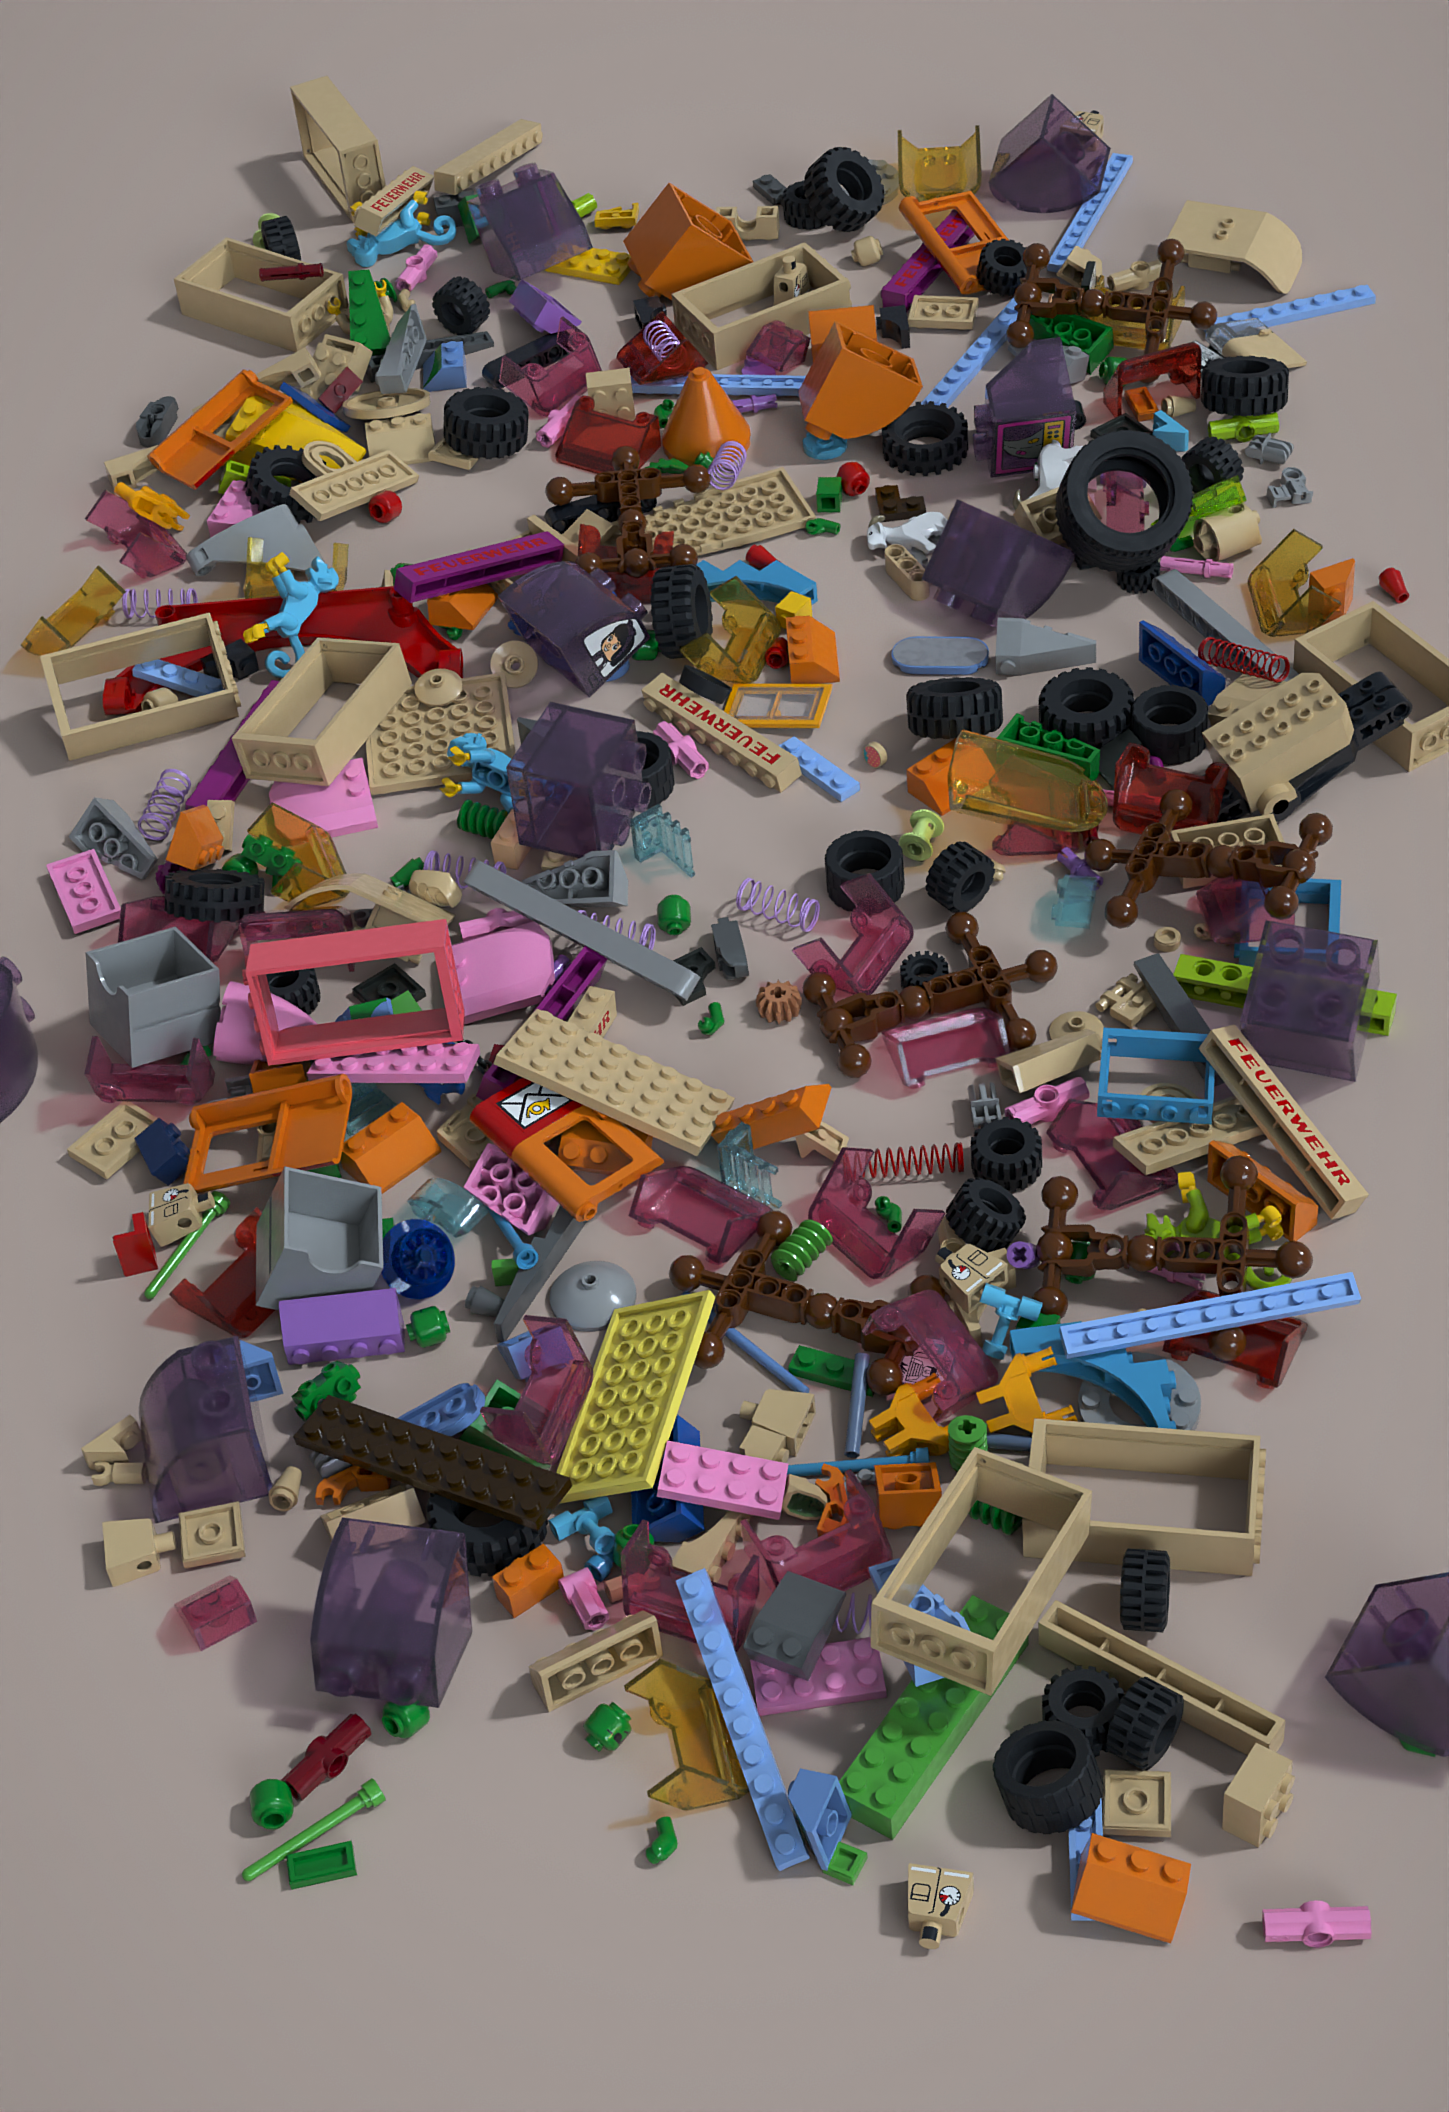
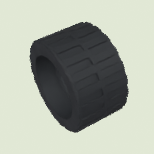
[1131,685,1208,765]
[596,731,675,811]
[824,830,905,914]
[992,1720,1104,1834]

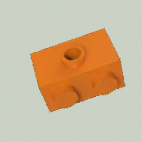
[492,1543,564,1618]

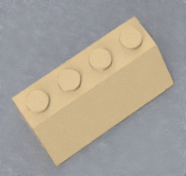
[528,1610,663,1712]

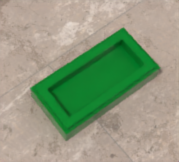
[286,1840,357,1890]

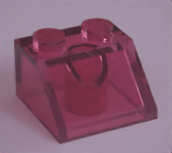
[746,320,811,372]
[174,1575,257,1651]

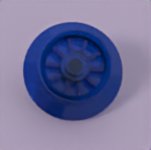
[381,1219,455,1299]

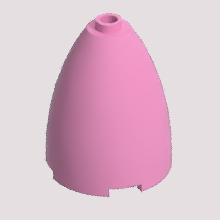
[213,981,317,1065]

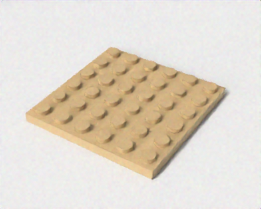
[366,672,517,795]

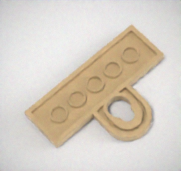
[289,441,419,521]
[1113,1083,1264,1175]

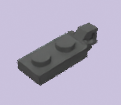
[753,174,786,206]

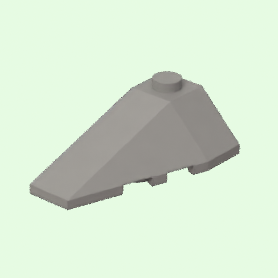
[1008,342,1089,389]
[995,618,1096,675]
[69,797,158,879]
[522,850,628,907]

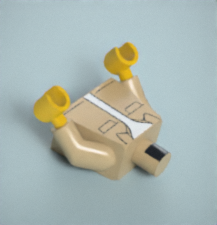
[327,280,393,335]

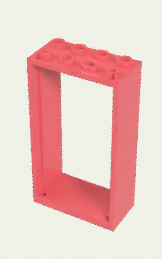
[242,919,465,1066]

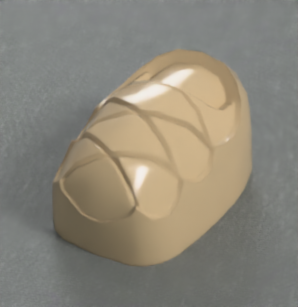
[408,870,463,908]

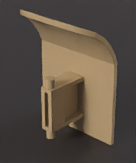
[1167,200,1302,294]
[284,873,456,965]

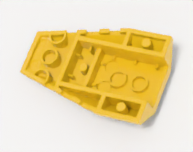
[223,395,367,483]

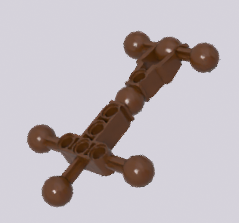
[1006,238,1217,384]
[545,446,711,582]
[1084,789,1333,929]
[802,912,1058,1078]
[1032,1155,1313,1361]
[669,1211,946,1396]

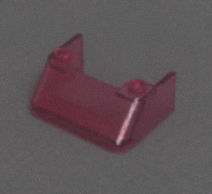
[499,316,602,417]
[1103,471,1149,533]
[85,489,187,578]
[792,873,914,995]
[238,906,355,972]
[84,1036,215,1105]
[808,1147,946,1279]
[480,1315,593,1465]
[740,1469,893,1593]
[621,1520,760,1652]

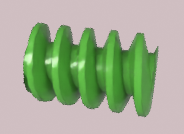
[771,1220,833,1282]
[948,1415,988,1472]

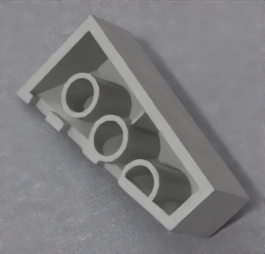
[375,304,427,394]

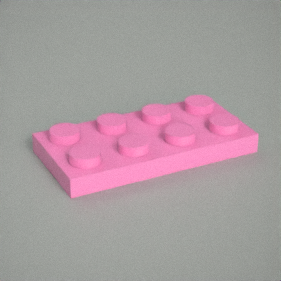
[46,849,123,934]
[656,1440,789,1520]
[750,1637,887,1716]

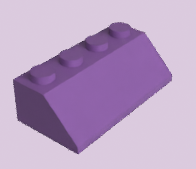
[509,279,582,334]
[279,1288,405,1365]

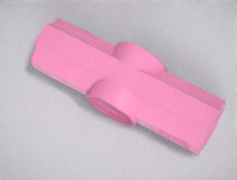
[395,245,438,291]
[536,395,588,448]
[653,721,709,779]
[459,908,540,942]
[1004,1076,1090,1124]
[1262,1900,1372,1948]

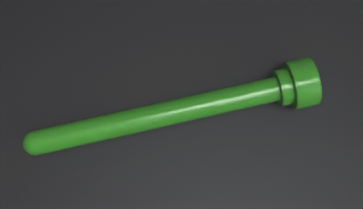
[144,1191,231,1299]
[242,1778,386,1881]

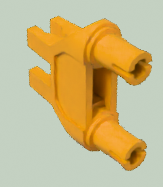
[114,482,190,531]
[976,1346,1078,1433]
[869,1373,949,1457]

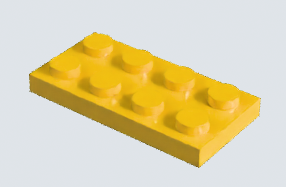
[544,242,631,285]

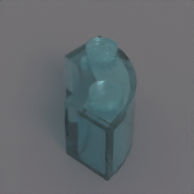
[1051,874,1098,929]
[407,1178,489,1238]

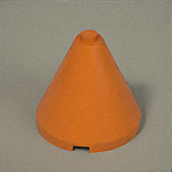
[662,367,751,467]

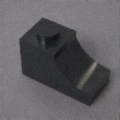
[633,295,667,341]
[876,305,910,349]
[200,639,259,680]

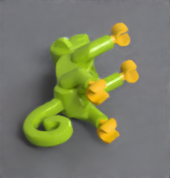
[1144,1172,1292,1290]

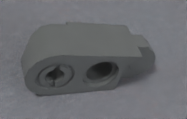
[136,396,179,447]
[711,917,749,980]

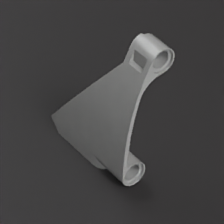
[186,504,325,576]

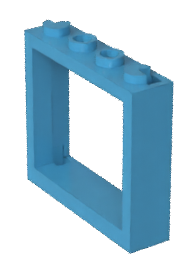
[1234,879,1341,974]
[1097,1027,1215,1125]

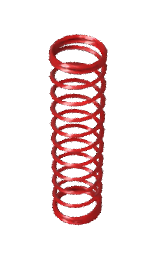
[1198,637,1290,683]
[840,1142,964,1181]

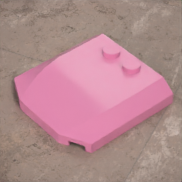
[269,757,378,846]
[452,921,555,1024]

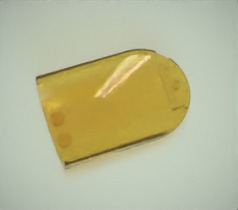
[898,125,982,202]
[947,730,1108,832]

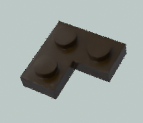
[875,485,926,522]

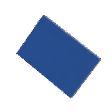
[280,382,351,432]

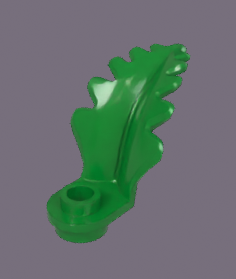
[645,451,713,474]

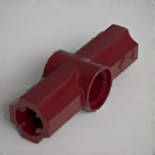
[281,1713,372,1801]

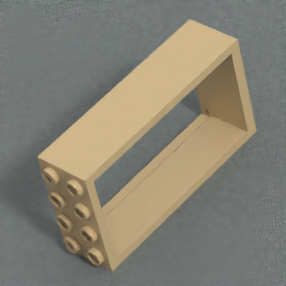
[290,76,386,223]
[174,237,349,352]
[672,242,852,370]
[1293,601,1449,772]
[40,613,241,761]
[231,638,412,786]
[1022,1418,1266,1576]
[871,1447,1092,1696]

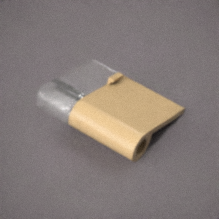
[1205,318,1307,368]

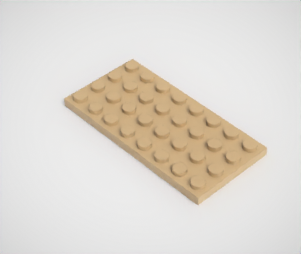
[494,1009,735,1156]

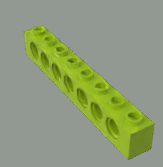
[1173,954,1397,1036]

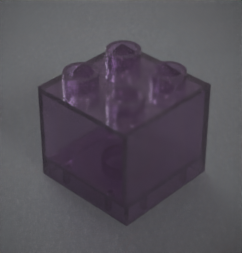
[506,702,651,858]
[1240,920,1380,1082]

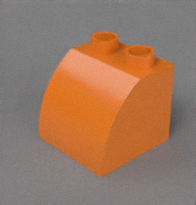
[623,183,753,300]
[798,321,923,440]

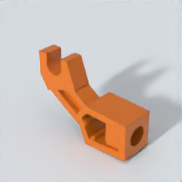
[815,1463,852,1546]
[315,1465,391,1505]

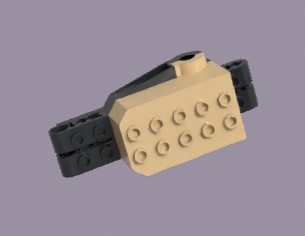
[1187,672,1412,824]

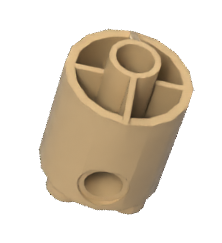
[1193,502,1262,562]

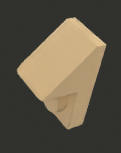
[795,1121,849,1163]
[81,1415,143,1470]

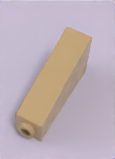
[995,1029,1102,1093]

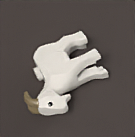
[1013,440,1097,510]
[867,512,973,570]

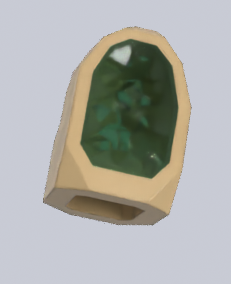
[782,1474,829,1520]

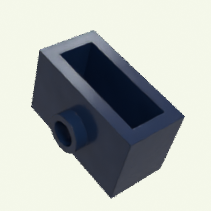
[134,1118,190,1186]

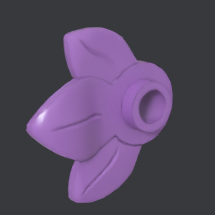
[741,352,783,375]

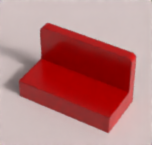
[112,1212,158,1277]

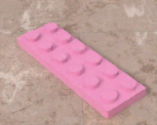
[307,1042,480,1083]

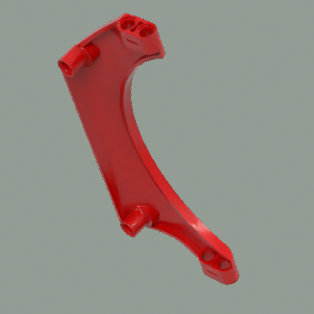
[103,586,464,715]

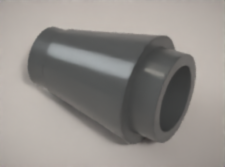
[465,1286,504,1317]

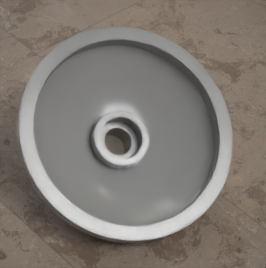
[549,1261,637,1332]

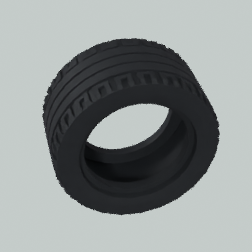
[1055,430,1194,573]

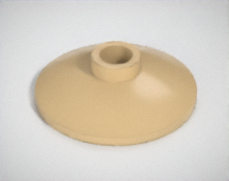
[490,641,538,688]
[414,669,463,707]
[1049,1011,1104,1040]

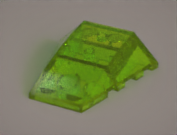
[1149,475,1247,528]

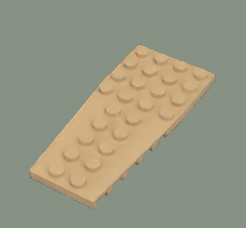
[601,467,816,574]

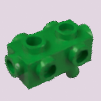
[241,834,303,891]
[291,1361,361,1421]

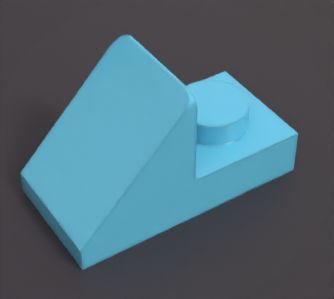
[1153,410,1189,452]

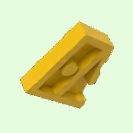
[594,203,639,229]

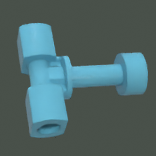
[980,1283,1043,1360]
[548,1496,615,1555]

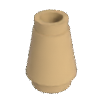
[1161,395,1196,418]
[268,1466,302,1511]

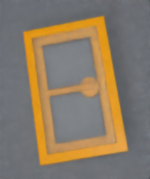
[724,684,833,728]

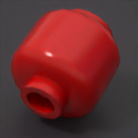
[836,462,870,496]
[368,490,402,523]

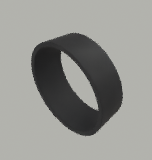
[679,665,732,704]

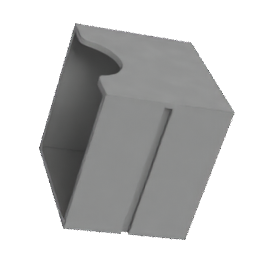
[85,927,221,1068]
[256,1166,383,1310]

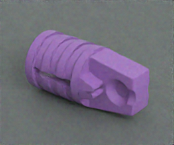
[1007,1241,1040,1269]

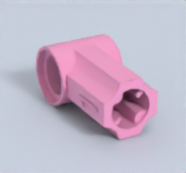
[558,1567,609,1631]

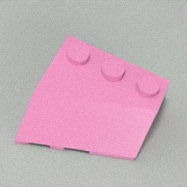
[207,480,261,537]
[464,1143,558,1236]

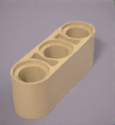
[885,544,930,601]

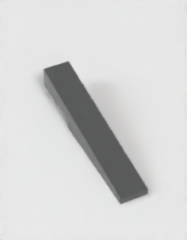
[366,331,494,383]
[1134,953,1225,1087]
[494,1205,587,1343]

